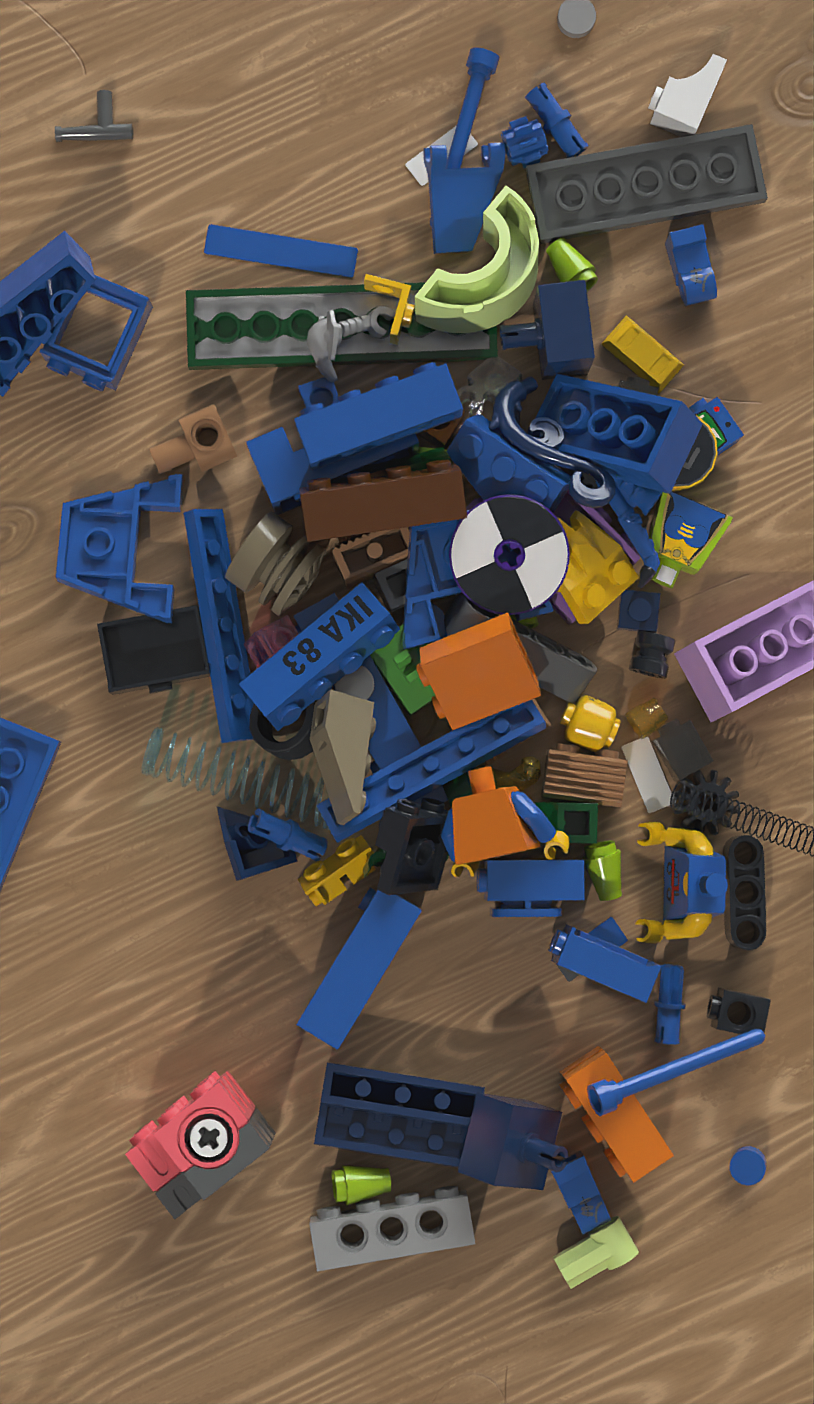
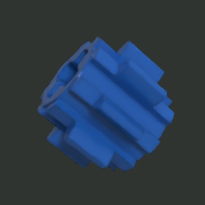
[501,116,549,169]

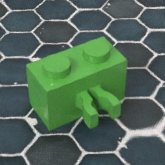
[370,625,435,717]

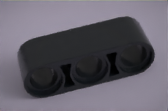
[722,835,766,950]

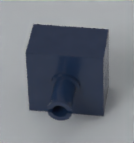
[500,280,595,380]
[458,1093,568,1190]

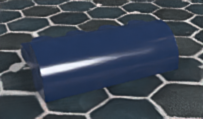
[314,1062,485,1168]

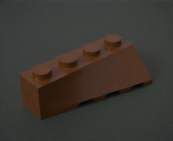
[299,460,467,542]

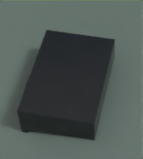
[97,605,210,695]

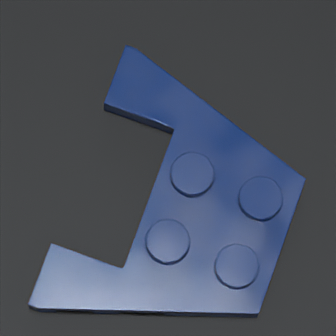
[56,474,184,623]
[402,510,553,650]

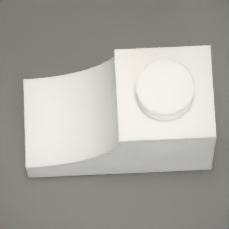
[648,54,727,137]

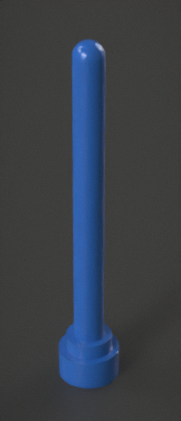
[430,47,500,227]
[587,1029,765,1116]

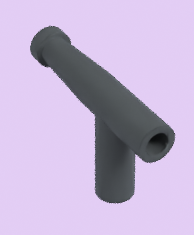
[55,90,133,142]

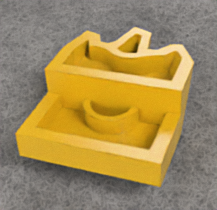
[557,510,639,624]

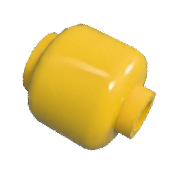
[559,695,621,752]

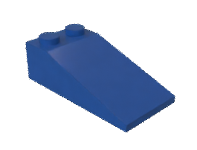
[535,374,703,494]

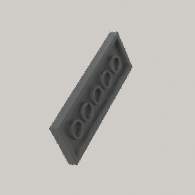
[525,124,768,244]

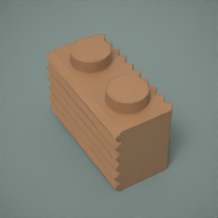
[332,527,409,589]
[541,743,628,808]

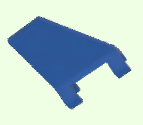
[423,142,506,254]

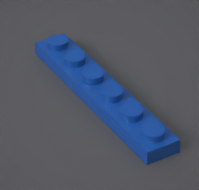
[183,509,254,743]
[316,700,547,843]

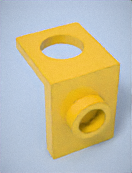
[364,274,415,345]

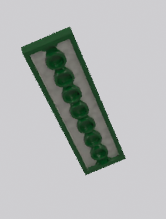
[186,282,498,370]

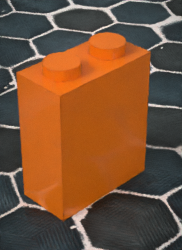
[416,612,541,731]

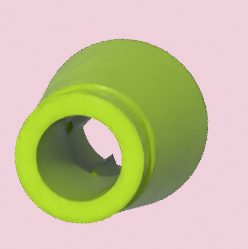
[546,238,598,292]
[582,840,622,901]
[332,1165,391,1206]

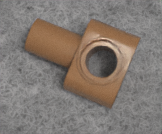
[149,404,237,474]

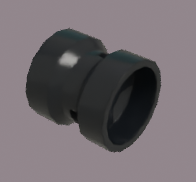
[629,631,676,679]

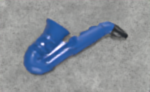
[595,476,662,588]

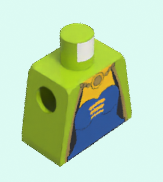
[649,491,733,588]

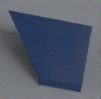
[217,806,298,881]

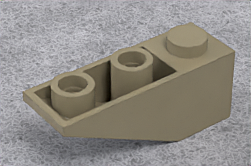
[310,689,376,825]

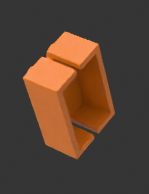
[559,1046,674,1183]

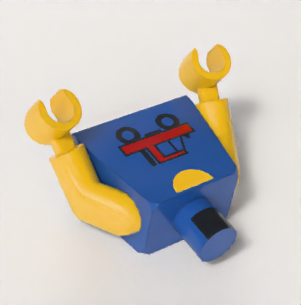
[635,822,728,944]

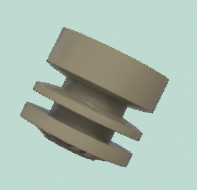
[225,511,327,617]

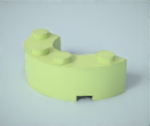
[414,185,539,333]

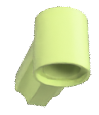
[553,1216,639,1289]

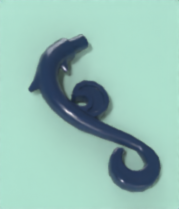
[489,376,616,508]

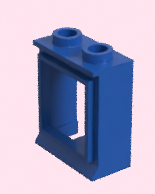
[39,275,153,391]
[548,924,662,1003]

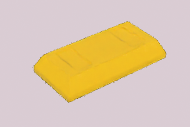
[601,315,684,394]

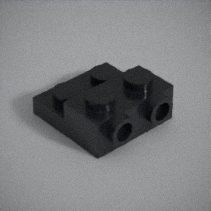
[375,798,448,895]

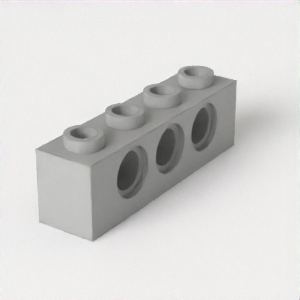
[309,1186,475,1272]

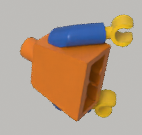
[441,766,570,877]

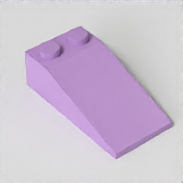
[674,580,814,722]

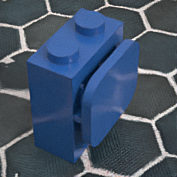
[476,860,585,917]

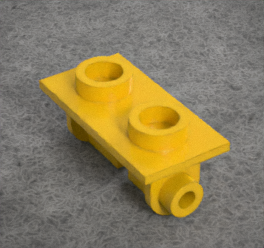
[297,835,376,907]

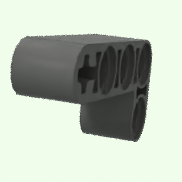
[444,593,597,703]

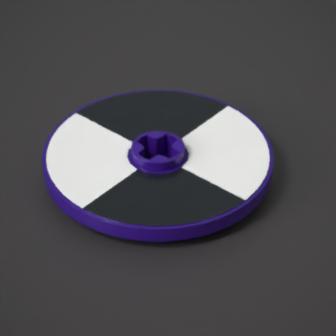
[449,495,570,615]

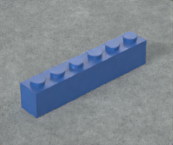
[291,593,448,805]

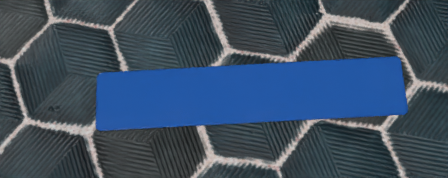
[204,224,358,278]

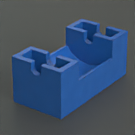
[246,388,419,515]

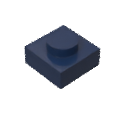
[617,590,661,633]

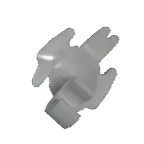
[307,306,395,382]

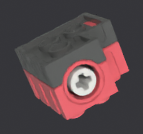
[125,1071,276,1220]

